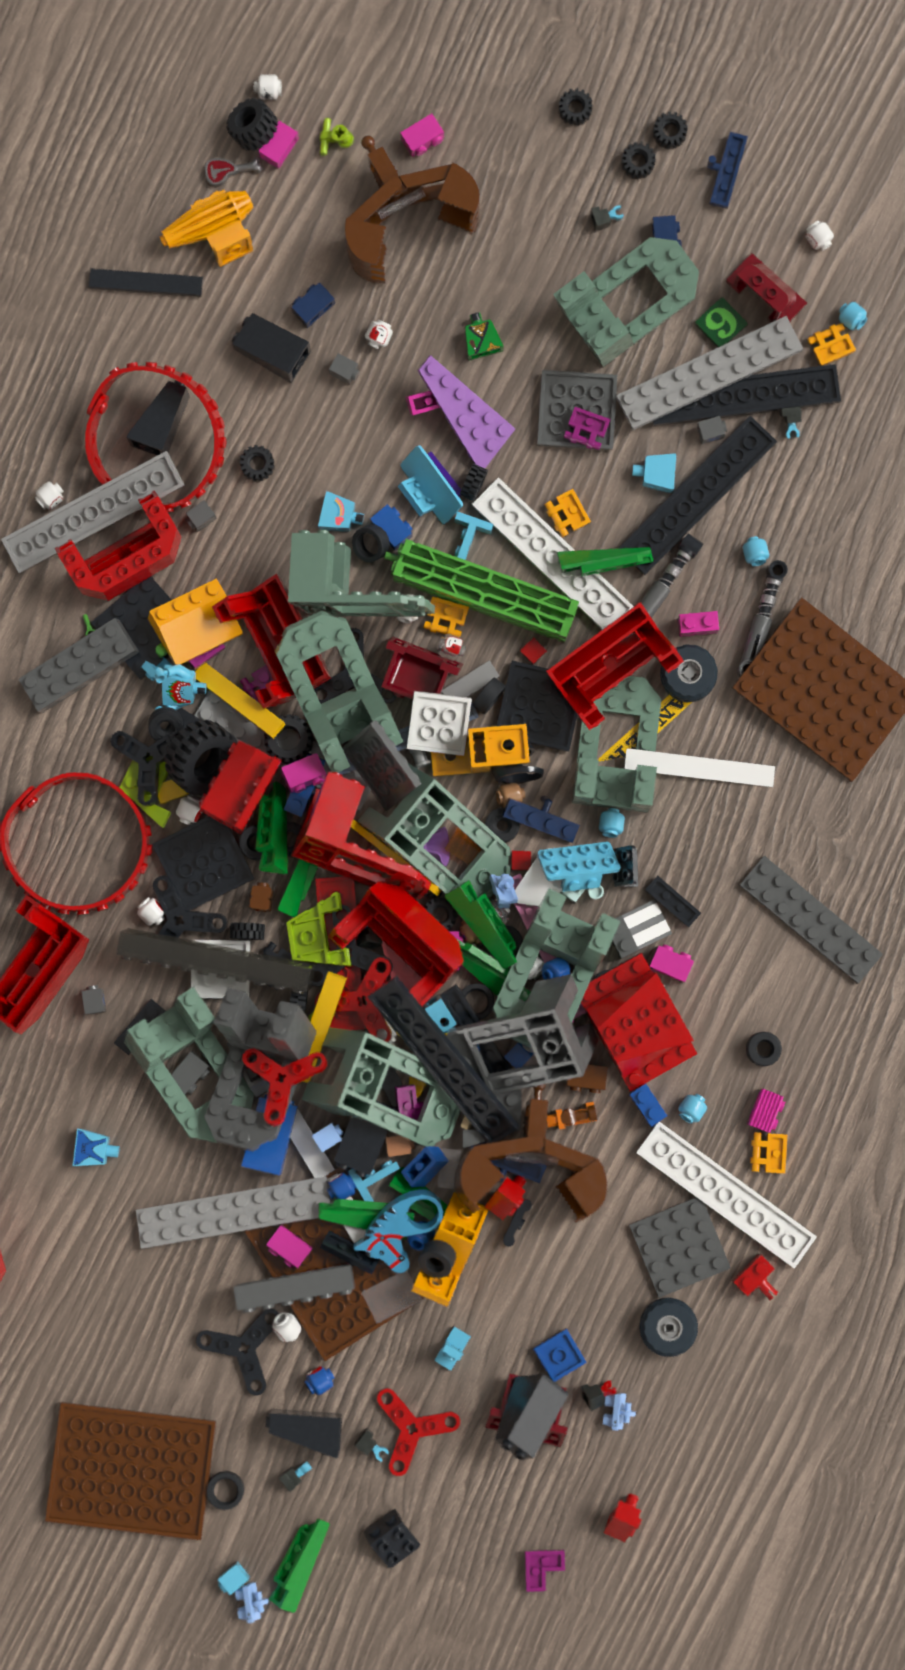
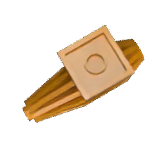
[159,190,254,267]

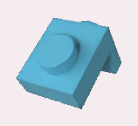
[141,658,173,681]

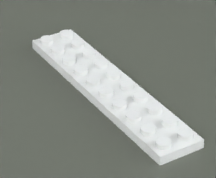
[472,478,634,630]
[636,1122,817,1268]

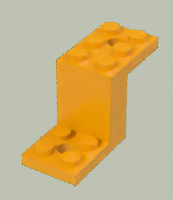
[431,724,530,777]
[412,1193,488,1307]

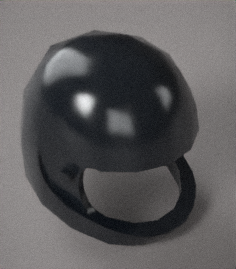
[491,740,544,784]

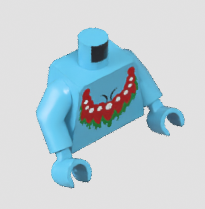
[154,664,207,710]

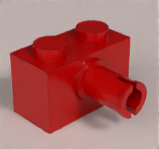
[484,1175,526,1220]
[732,1254,778,1301]
[603,1494,642,1543]

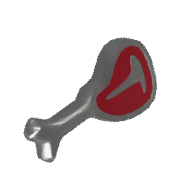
[205,157,262,187]

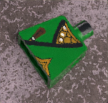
[465,312,503,361]

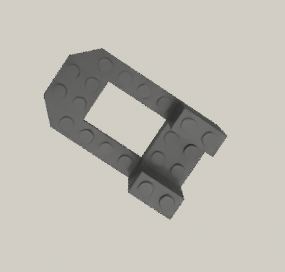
[446,974,599,1094]
[204,987,317,1152]

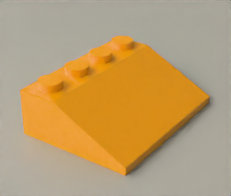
[148,578,243,665]

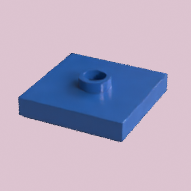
[533,1328,587,1382]

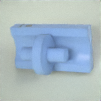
[489,874,518,908]
[603,1393,636,1430]
[235,1582,269,1623]

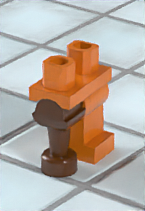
[547,1102,597,1129]

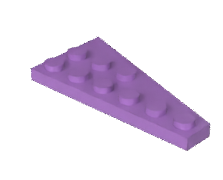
[417,355,515,468]

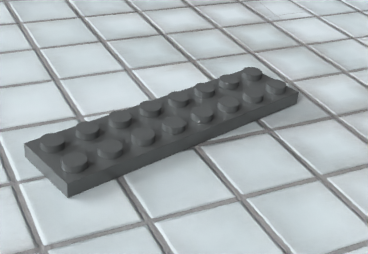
[739,856,883,984]

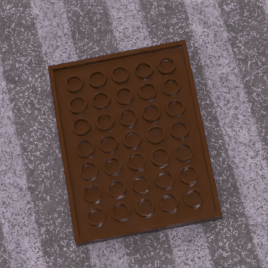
[732,597,905,782]
[245,1167,424,1361]
[45,1402,216,1540]

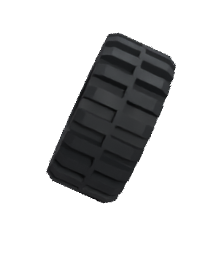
[165,720,238,797]

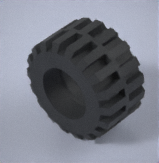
[226,98,278,151]
[264,714,313,765]

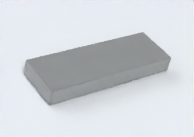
[442,660,500,697]

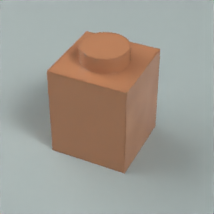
[386,1135,415,1157]

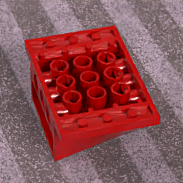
[199,740,281,835]
[581,953,697,1092]

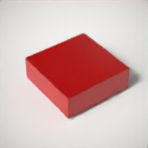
[520,638,547,665]
[511,850,531,871]

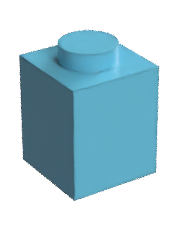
[218,1561,250,1595]

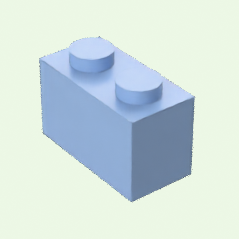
[312,1123,344,1152]

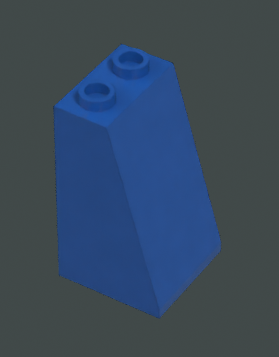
[241,1094,298,1175]

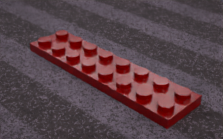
[316,877,365,1031]

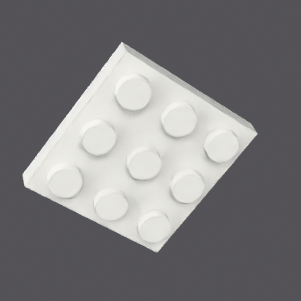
[406,691,472,756]
[191,940,250,999]

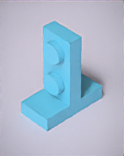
[454,512,493,560]
[348,1160,400,1202]
[434,1326,471,1370]

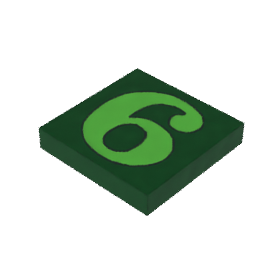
[694,297,748,348]

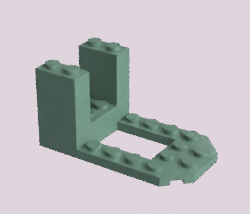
[553,237,699,367]
[288,530,435,617]
[275,611,403,773]
[572,676,661,813]
[358,763,510,899]
[492,888,620,1048]
[124,987,254,1143]
[302,1027,460,1147]

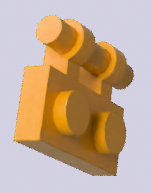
[807,323,856,366]
[544,489,591,538]
[423,596,469,638]
[750,1132,787,1174]

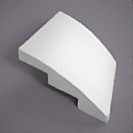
[515,857,562,906]

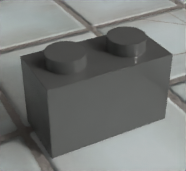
[171,1051,210,1096]

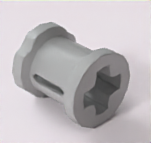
[409,749,431,769]

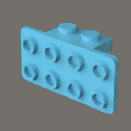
[398,445,463,524]
[537,842,620,892]

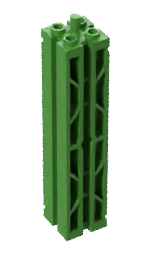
[384,539,579,643]

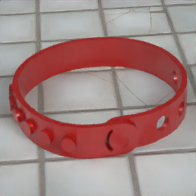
[85,362,226,512]
[0,772,152,915]

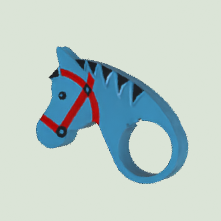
[354,1189,443,1273]

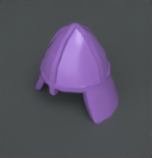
[423,827,450,866]

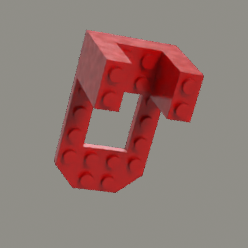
[291,772,431,900]

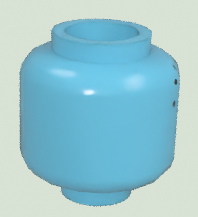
[839,302,867,330]
[742,536,769,566]
[599,808,625,838]
[678,1094,707,1124]

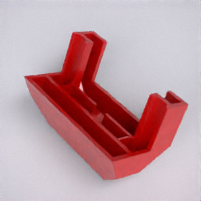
[54,490,182,601]
[212,573,331,709]
[546,602,684,730]
[328,881,464,1007]
[0,895,90,1034]

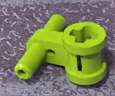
[319,118,354,156]

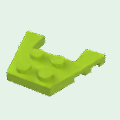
[119,756,171,828]
[286,892,351,966]

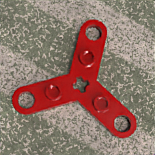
[315,958,392,1043]
[242,1048,328,1127]
[377,1388,460,1476]

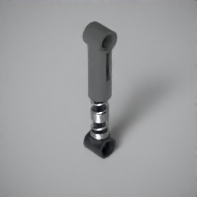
[641,533,704,618]
[737,560,788,677]

